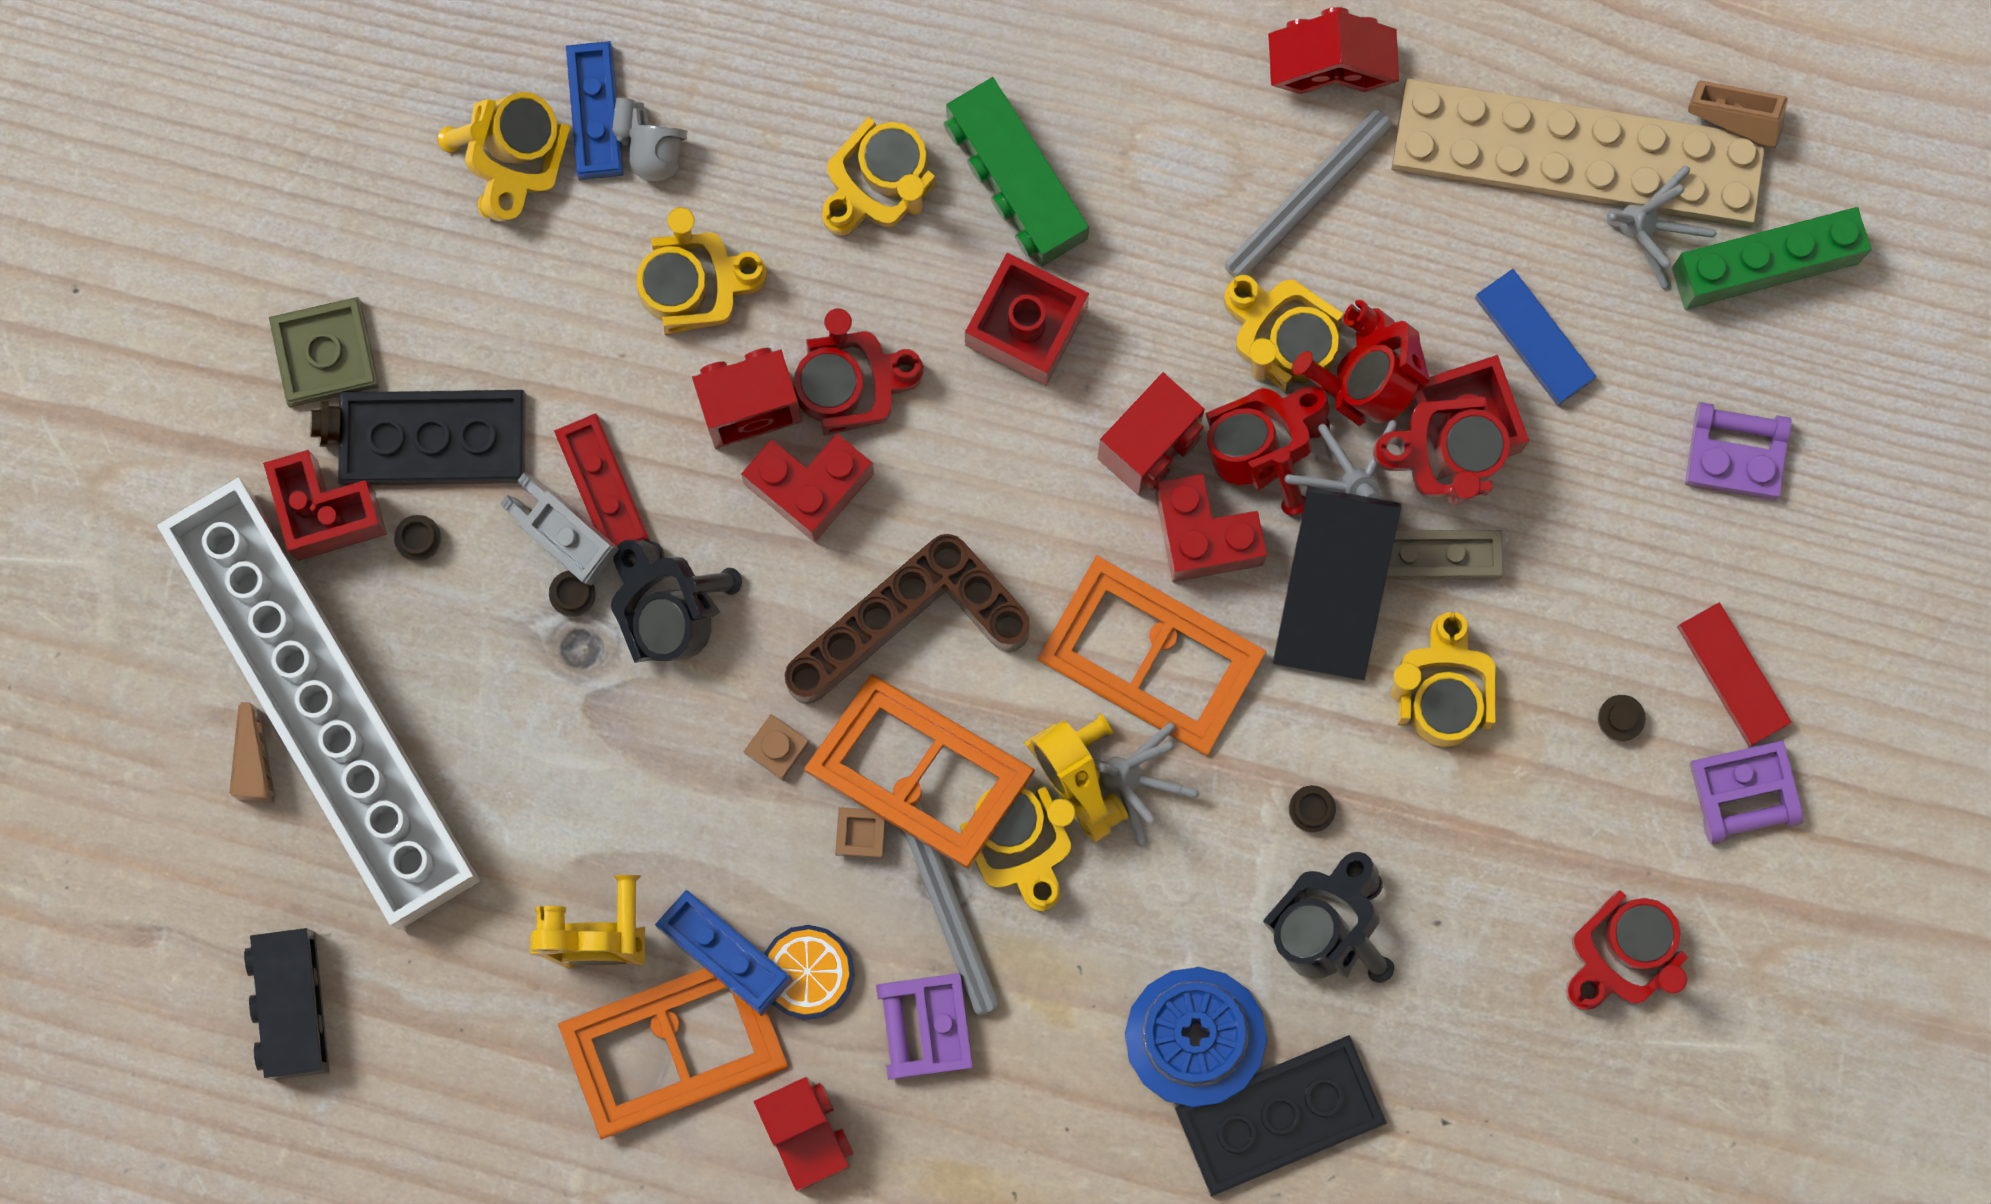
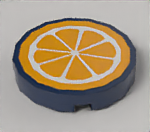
[764,925,855,1020]

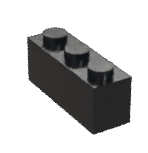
[244,928,330,1080]

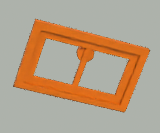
[1037,555,1266,756]
[804,674,1035,869]
[558,968,788,1140]

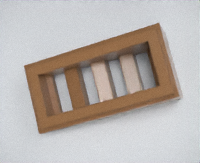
[1688,80,1788,148]
[229,702,275,803]

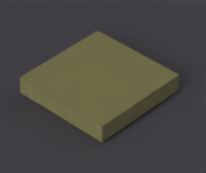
[269,297,379,407]

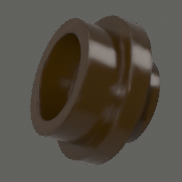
[310,401,340,447]
[394,515,442,562]
[549,571,596,617]
[1598,695,1646,742]
[1289,785,1336,833]

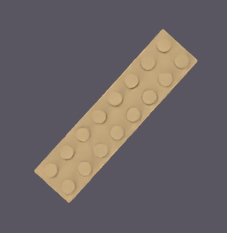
[1391,78,1765,227]

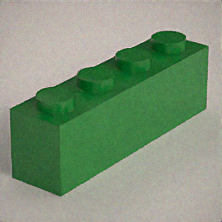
[944,77,1089,267]
[1671,207,1872,310]

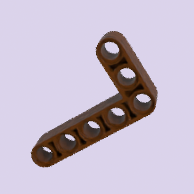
[784,534,1030,704]

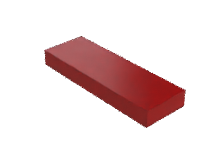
[554,413,650,546]
[1677,602,1792,747]

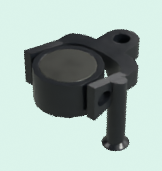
[611,539,742,663]
[1263,852,1394,983]

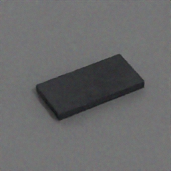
[338,390,526,486]
[1273,486,1401,681]
[1174,1035,1387,1197]

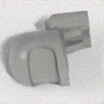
[612,98,688,182]

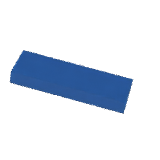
[566,41,624,180]
[1475,269,1597,406]
[655,889,793,1016]

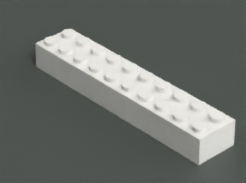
[157,477,480,930]

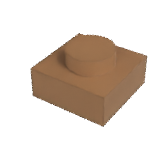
[743,714,810,780]
[835,807,886,859]

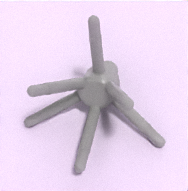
[1607,166,1717,289]
[1285,420,1397,499]
[1094,722,1199,846]

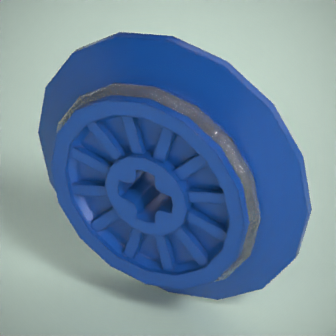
[1125,967,1267,1108]

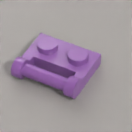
[1685,402,1792,500]
[1689,740,1803,844]
[876,973,973,1080]

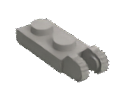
[501,472,619,585]

